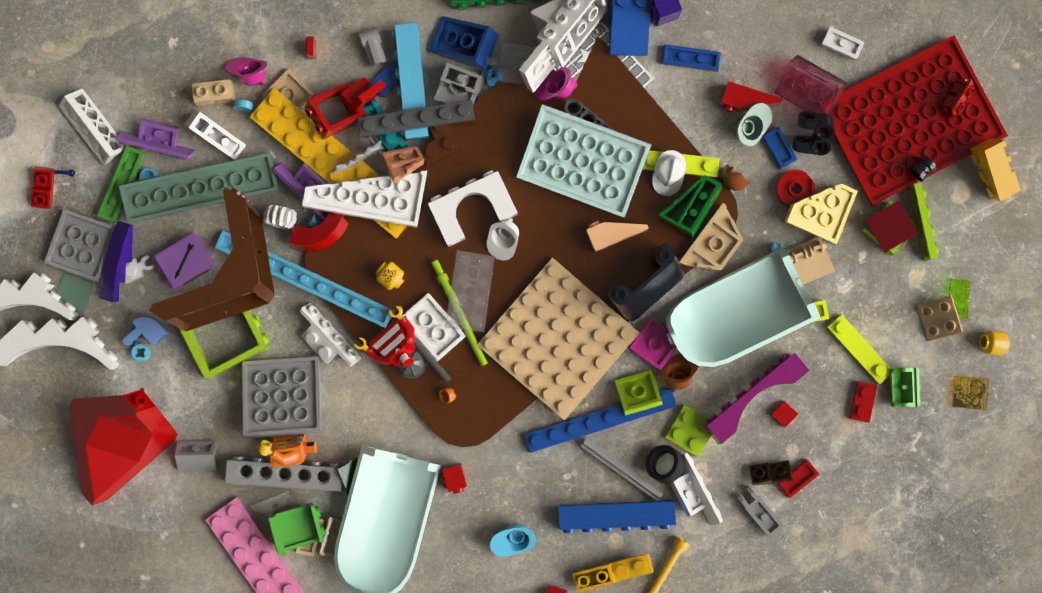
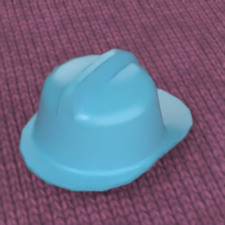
[490,523,536,557]

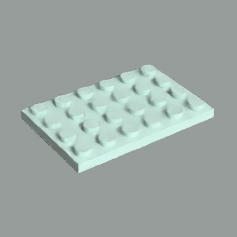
[517,104,652,217]

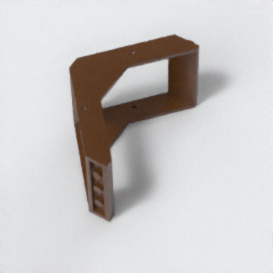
[149,187,275,332]

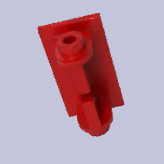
[942,77,975,119]

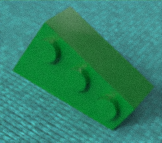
[658,175,722,238]

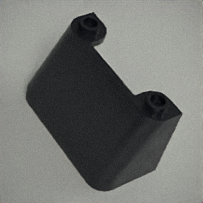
[605,242,684,321]

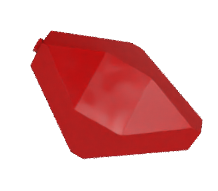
[69,388,178,506]

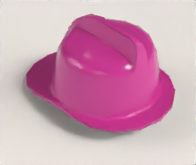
[225,57,267,86]
[534,67,577,100]

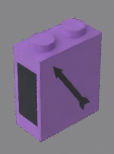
[154,232,217,290]

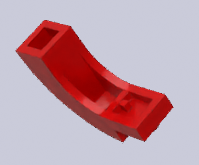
[289,212,349,252]

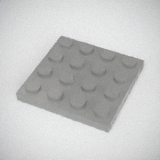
[242,356,322,438]

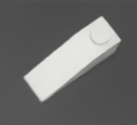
[184,109,246,160]

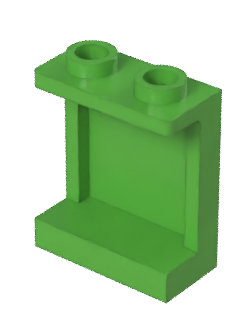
[267,502,326,556]

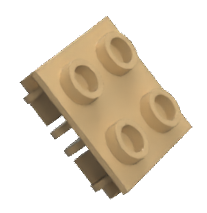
[786,237,835,285]
[917,295,963,341]

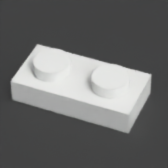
[821,27,865,61]

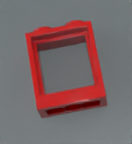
[305,83,367,139]

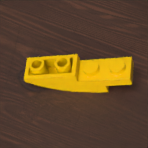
[572,553,654,592]

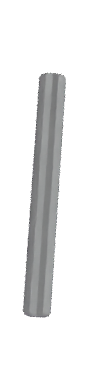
[580,438,663,501]

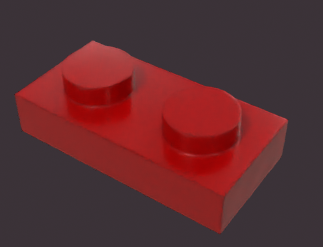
[849,381,877,423]

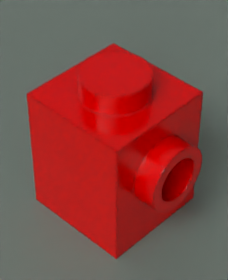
[441,463,468,494]

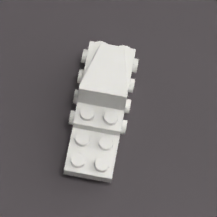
[519,0,608,93]

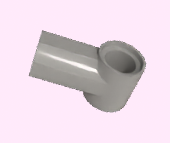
[359,27,387,68]

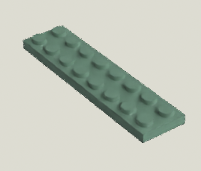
[119,153,279,223]

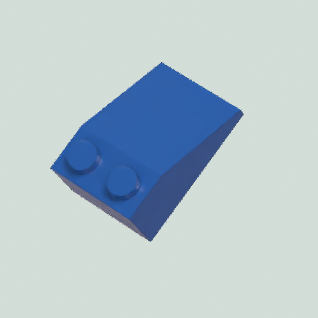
[608,0,651,56]
[429,16,499,70]

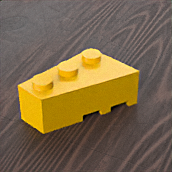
[970,138,1021,201]

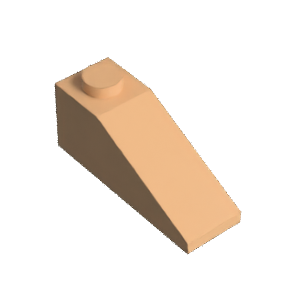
[586,221,649,252]

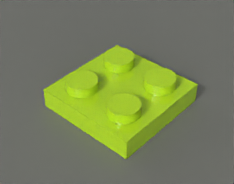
[615,370,663,416]
[665,405,711,458]

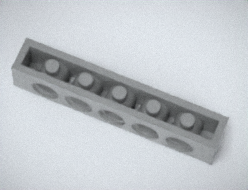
[225,456,343,492]

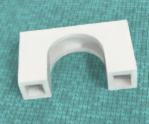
[428,170,518,247]

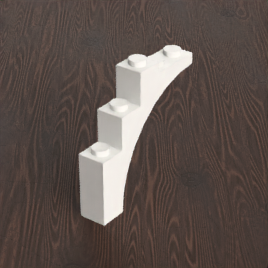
[0,273,79,321]
[0,317,120,370]

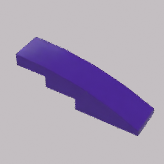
[100,221,133,302]

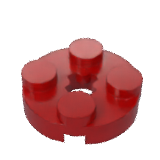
[776,170,816,208]

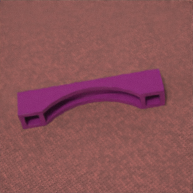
[703,353,810,445]

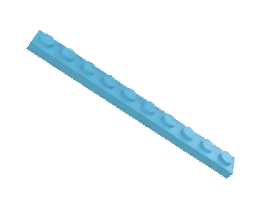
[215,230,395,328]

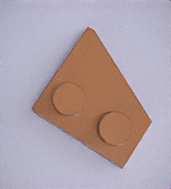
[381,146,424,183]

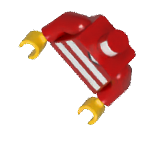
[354,306,416,367]

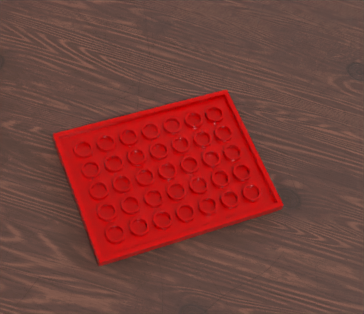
[818,35,1008,206]

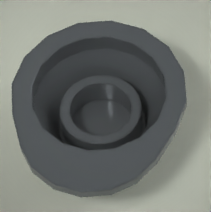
[395,349,427,379]

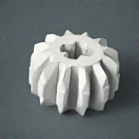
[264,205,297,230]

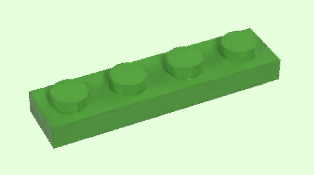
[97,146,146,223]

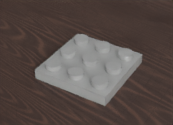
[44,209,115,282]

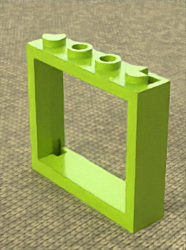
[179,310,270,380]

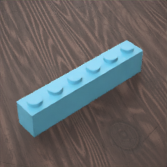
[392,23,429,141]

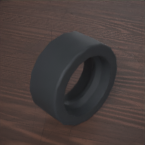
[645,445,685,484]

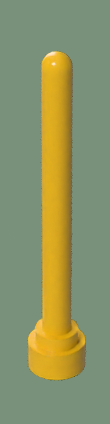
[648,536,690,593]

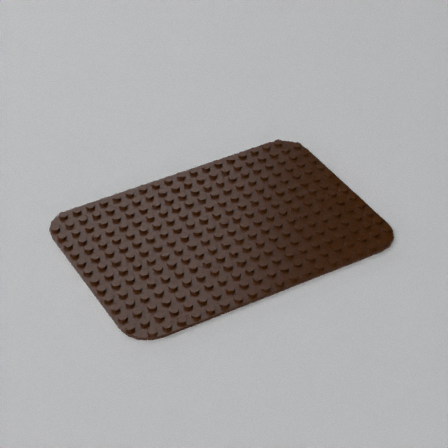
[305,36,738,447]

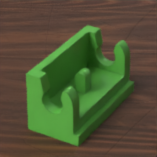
[890,368,920,407]

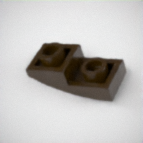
[749,460,793,485]

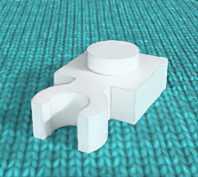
[125,256,155,284]

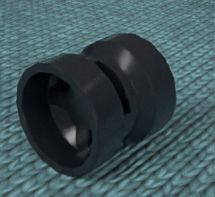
[909,155,937,182]

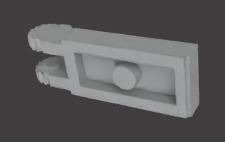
[735,485,784,538]

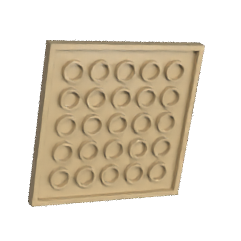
[477,258,640,421]

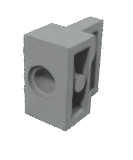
[434,62,484,104]

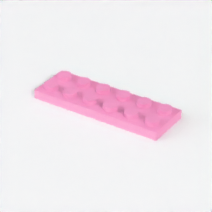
[205,497,304,593]

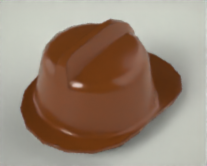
[661,353,699,392]

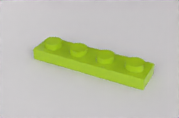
[908,183,939,261]

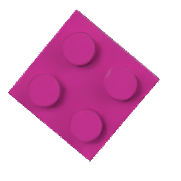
[629,317,677,370]

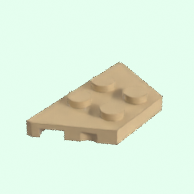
[679,203,744,271]

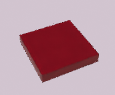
[865,200,918,253]

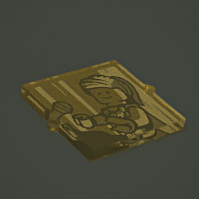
[951,376,990,410]

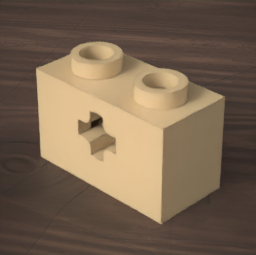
[192,79,236,107]

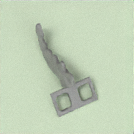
[332,136,388,173]

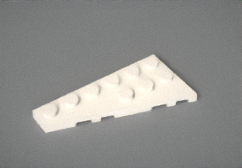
[302,171,427,228]

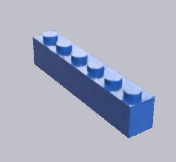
[558,500,676,533]

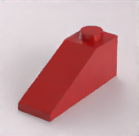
[719,81,783,113]

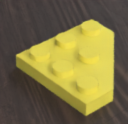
[784,184,858,244]

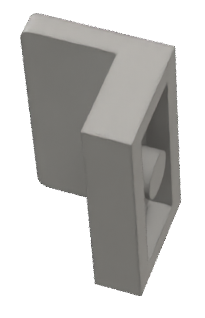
[175,441,217,471]

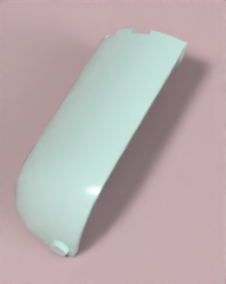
[666,247,820,367]
[334,445,441,593]

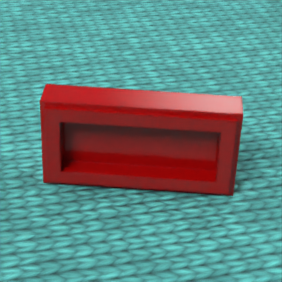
[777,459,820,498]

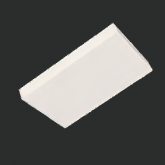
[403,293,466,361]

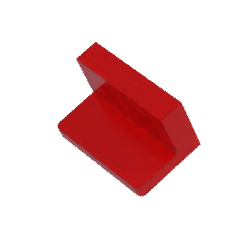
[340,77,386,112]

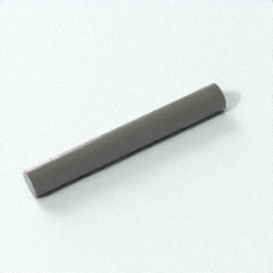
[414,337,452,383]

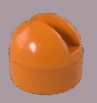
[439,388,456,404]

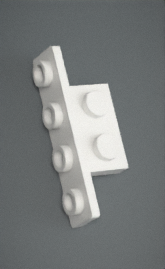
[299,303,361,366]
[670,452,723,525]

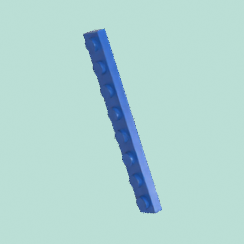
[525,388,677,453]

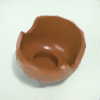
[721,164,750,191]

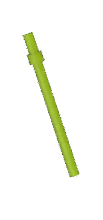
[431,260,488,367]

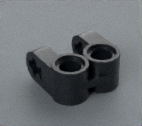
[792,111,835,156]

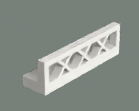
[59,89,126,166]

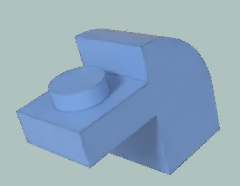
[122,317,170,347]

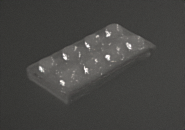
[445,250,495,333]

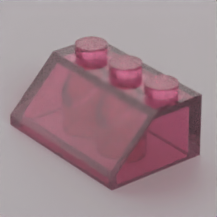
[774,55,847,114]

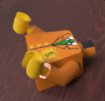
[259,434,317,468]

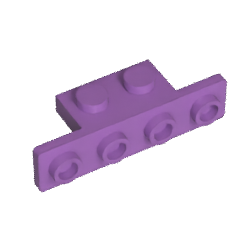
[116,118,195,160]
[273,163,329,220]

